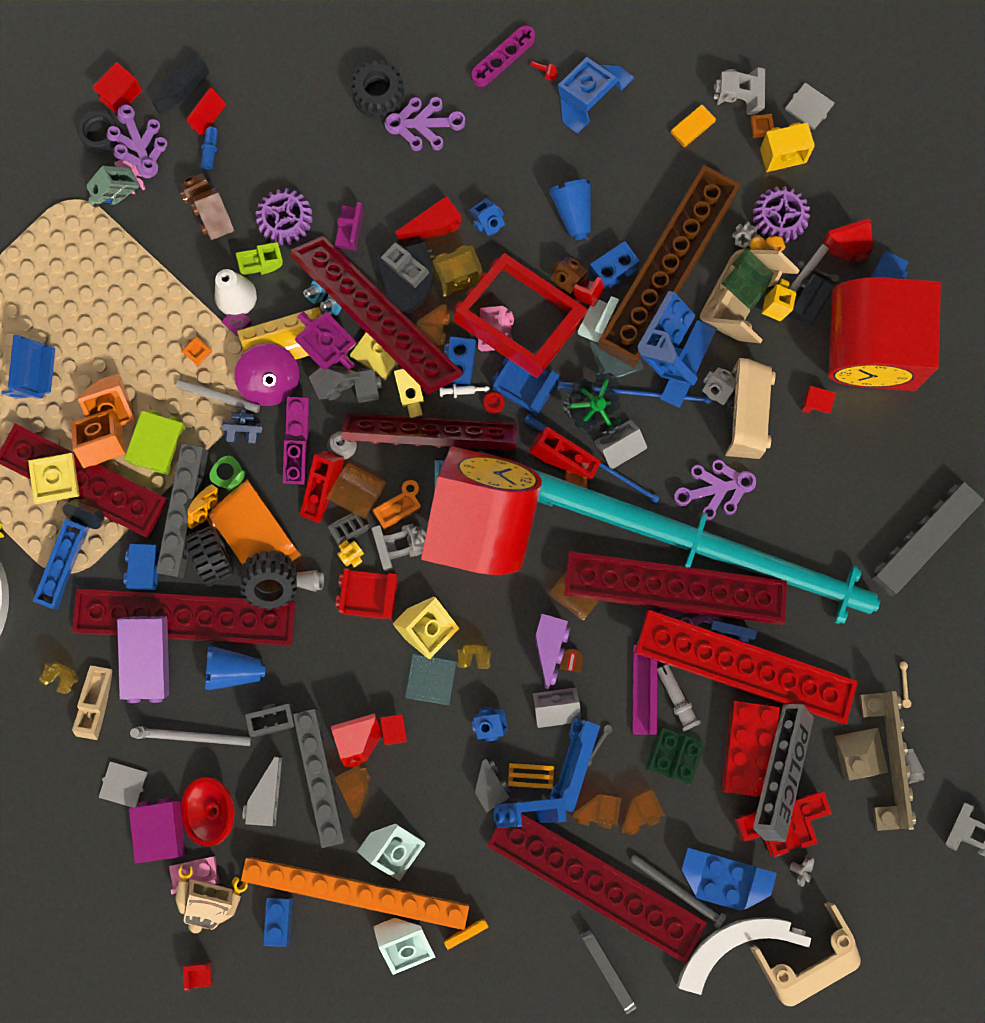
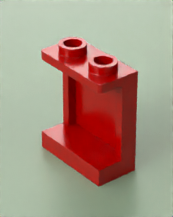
[336,568,398,620]

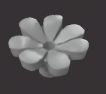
[790,858,814,887]

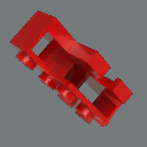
[734,791,832,857]

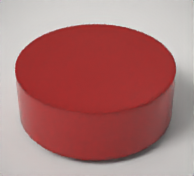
[483,392,505,414]

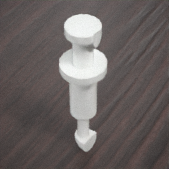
[439,383,490,398]

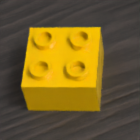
[760,122,815,172]

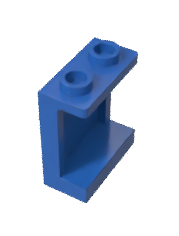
[492,358,559,416]
[494,798,566,828]

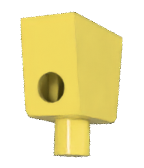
[394,369,424,418]

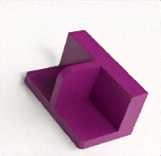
[335,202,364,251]

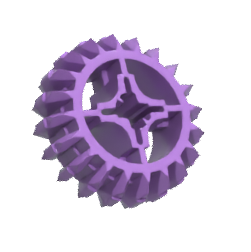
[752,186,810,243]
[256,188,313,245]

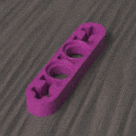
[472,26,535,87]

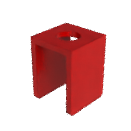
[93,62,143,115]

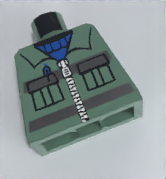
[87,166,140,208]

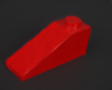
[395,196,462,243]
[529,427,601,479]
[300,451,344,523]

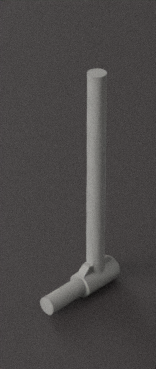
[130,726,251,746]

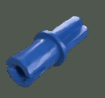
[200,127,218,170]

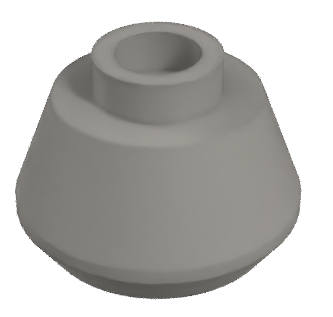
[327,431,357,459]

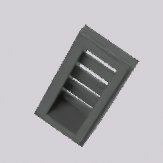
[327,506,377,545]

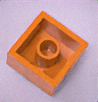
[71,408,125,468]

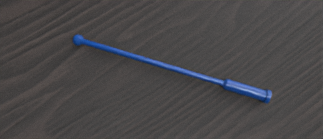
[557,380,712,404]
[523,414,659,503]

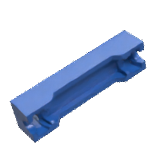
[33,519,90,609]
[549,718,600,813]

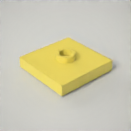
[350,332,397,380]
[28,453,79,504]

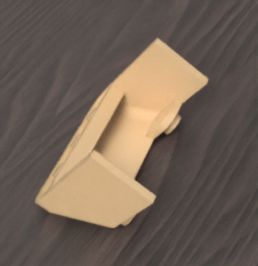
[700,249,800,343]
[725,358,775,459]
[750,902,861,1006]

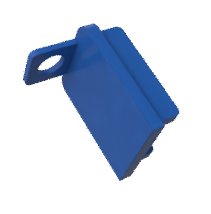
[1,334,55,399]

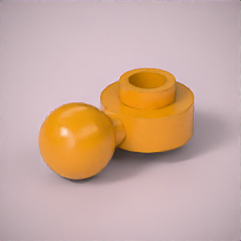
[749,235,785,252]

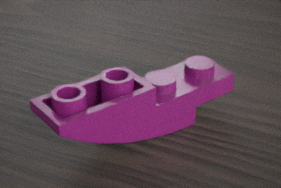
[283,397,310,484]

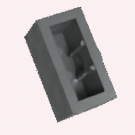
[245,704,295,738]

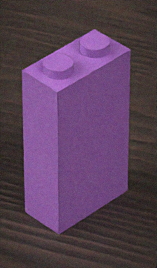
[117,616,169,703]

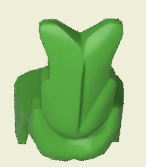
[210,455,246,492]

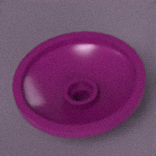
[234,343,299,406]

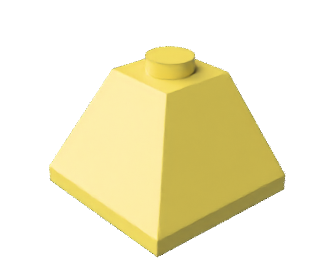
[393,597,459,659]

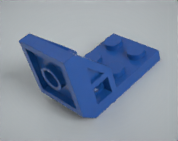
[638,291,698,386]

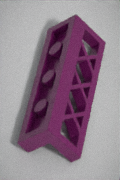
[632,645,657,735]

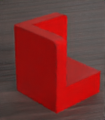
[573,277,605,307]
[801,386,836,414]
[380,715,408,745]
[183,962,213,991]

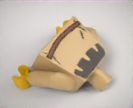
[175,864,248,933]

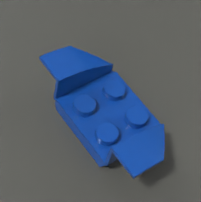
[558,57,634,134]
[682,848,777,911]

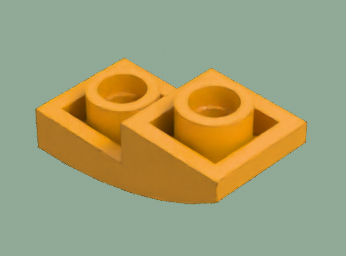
[187,484,218,529]

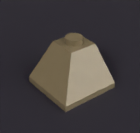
[834,728,888,780]

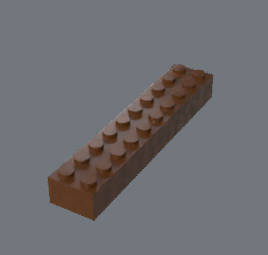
[598,165,741,369]

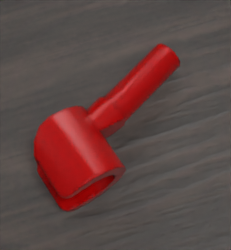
[530,61,557,81]

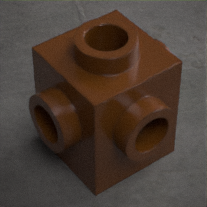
[180,173,211,204]
[550,256,588,294]

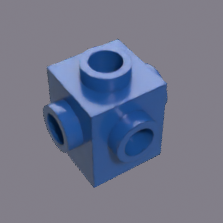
[469,198,505,236]
[472,707,509,741]

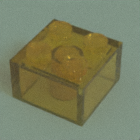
[432,245,482,297]

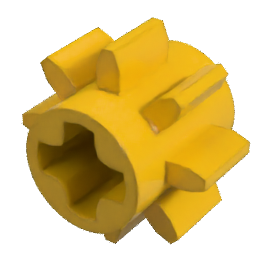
[337,540,364,567]

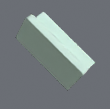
[578,296,619,343]

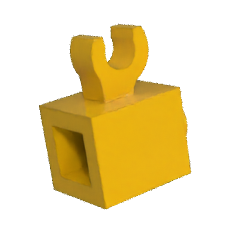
[762,279,796,321]

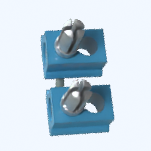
[303,280,342,316]

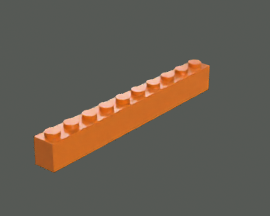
[241,857,470,930]

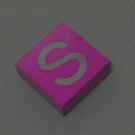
[221,313,252,337]

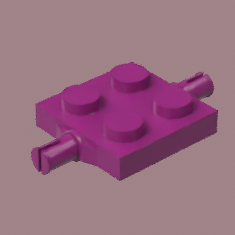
[295,311,357,371]

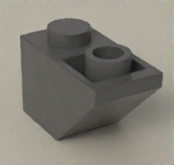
[309,365,360,400]
[475,759,511,812]

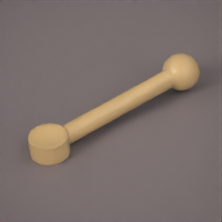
[899,661,911,708]

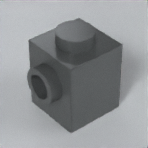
[354,368,382,403]

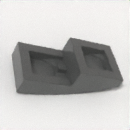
[381,243,429,288]

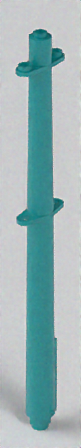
[479,450,880,624]

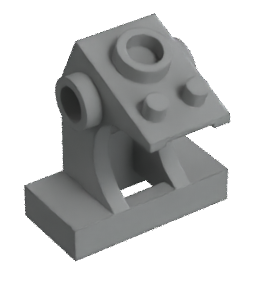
[714,67,765,116]
[372,524,426,572]
[946,803,985,857]

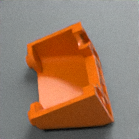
[207,480,301,581]

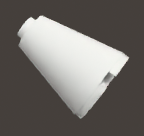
[214,269,257,315]

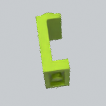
[124,410,187,476]

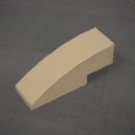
[72,666,112,740]

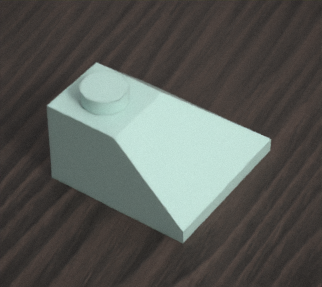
[357,824,426,881]
[373,918,435,975]

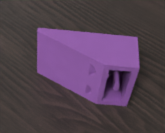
[535,614,570,689]

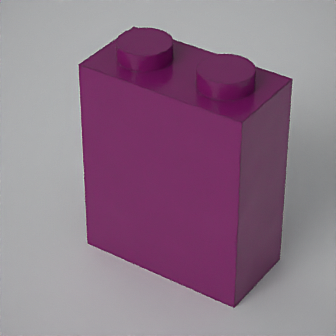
[129,798,186,864]

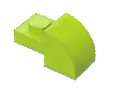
[236,242,283,275]

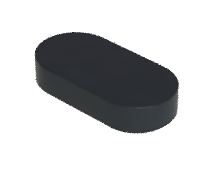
[62,499,105,529]

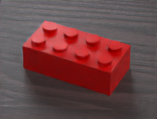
[721,701,780,797]

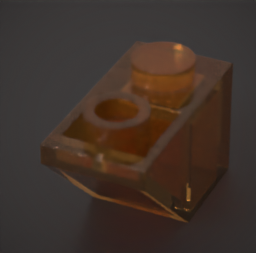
[416,304,451,349]
[620,790,664,836]
[572,794,621,829]

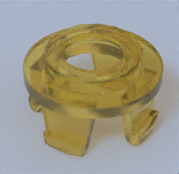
[456,645,493,669]
[39,661,79,694]

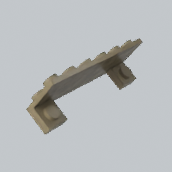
[859,691,916,831]

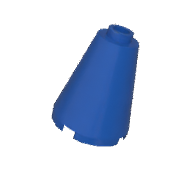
[549,179,591,241]
[205,646,265,690]

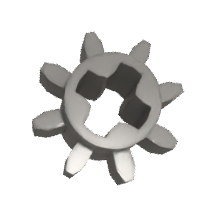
[732,222,760,249]

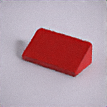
[186,87,226,136]

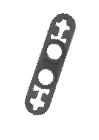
[580,929,637,1014]

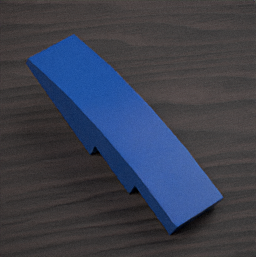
[660,320,717,408]

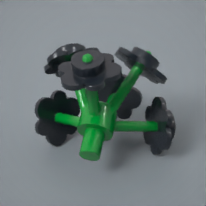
[562,372,621,434]

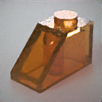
[334,765,372,818]

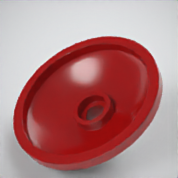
[181,777,235,847]

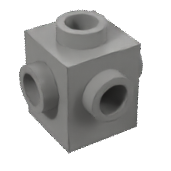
[702,367,736,405]

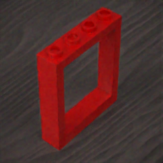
[453,253,588,379]

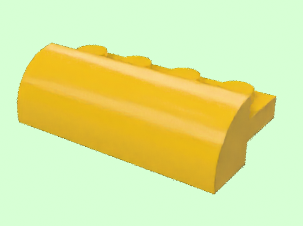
[237,307,322,360]

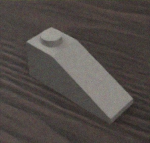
[243,757,282,826]

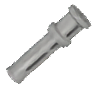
[657,664,701,732]

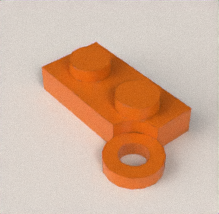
[373,480,421,530]

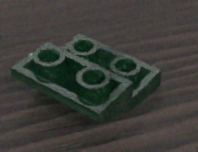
[721,248,774,310]
[645,727,705,785]

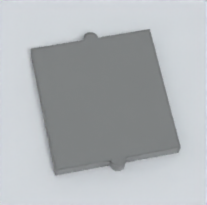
[785,83,834,130]
[98,762,148,808]

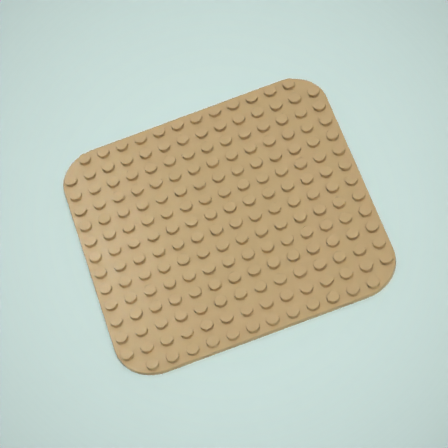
[0,199,248,574]

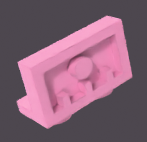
[478,306,514,351]
[169,856,220,894]

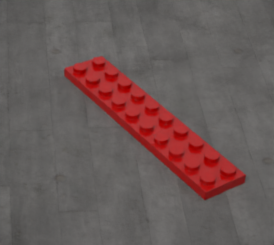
[634,610,858,725]

